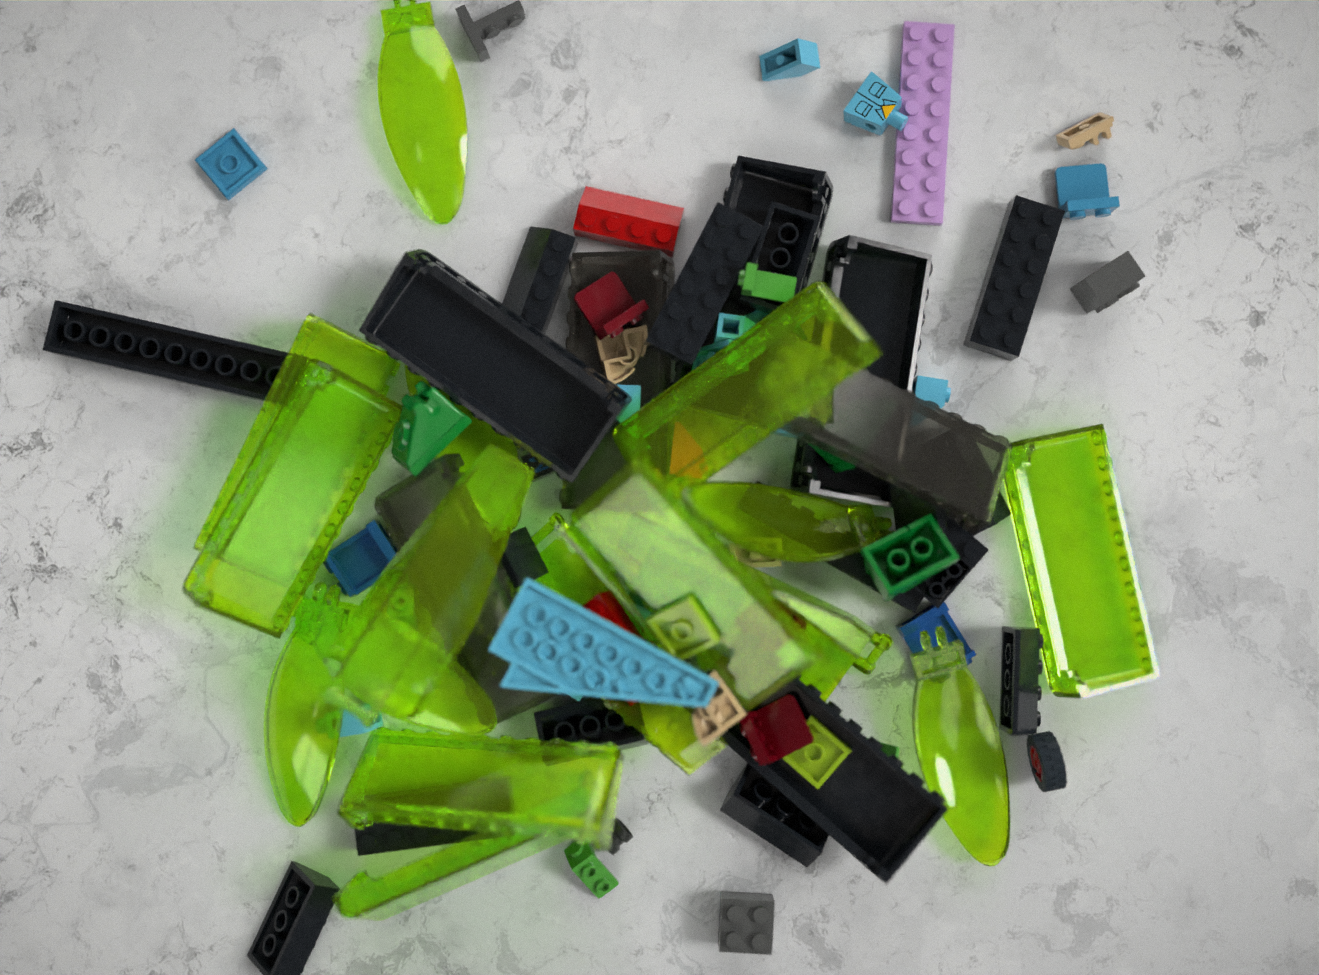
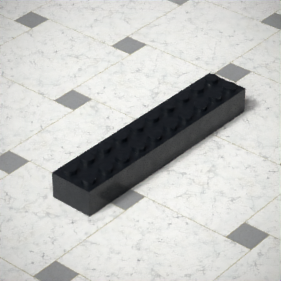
[43,300,315,410]

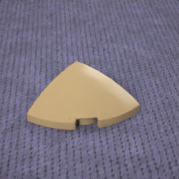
[594,325,648,384]
[693,671,747,747]

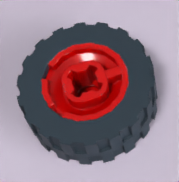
[1026,731,1067,792]

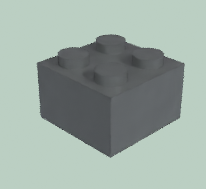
[1070,251,1146,314]
[718,891,775,955]

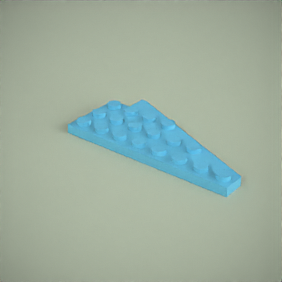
[488,578,719,707]

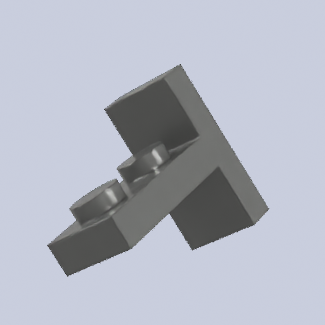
[456,0,526,62]

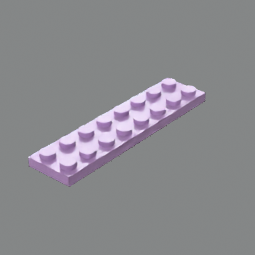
[891,21,955,226]

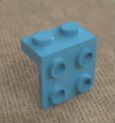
[1055,163,1120,220]

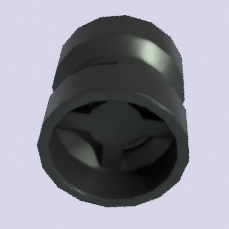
[597,818,633,855]

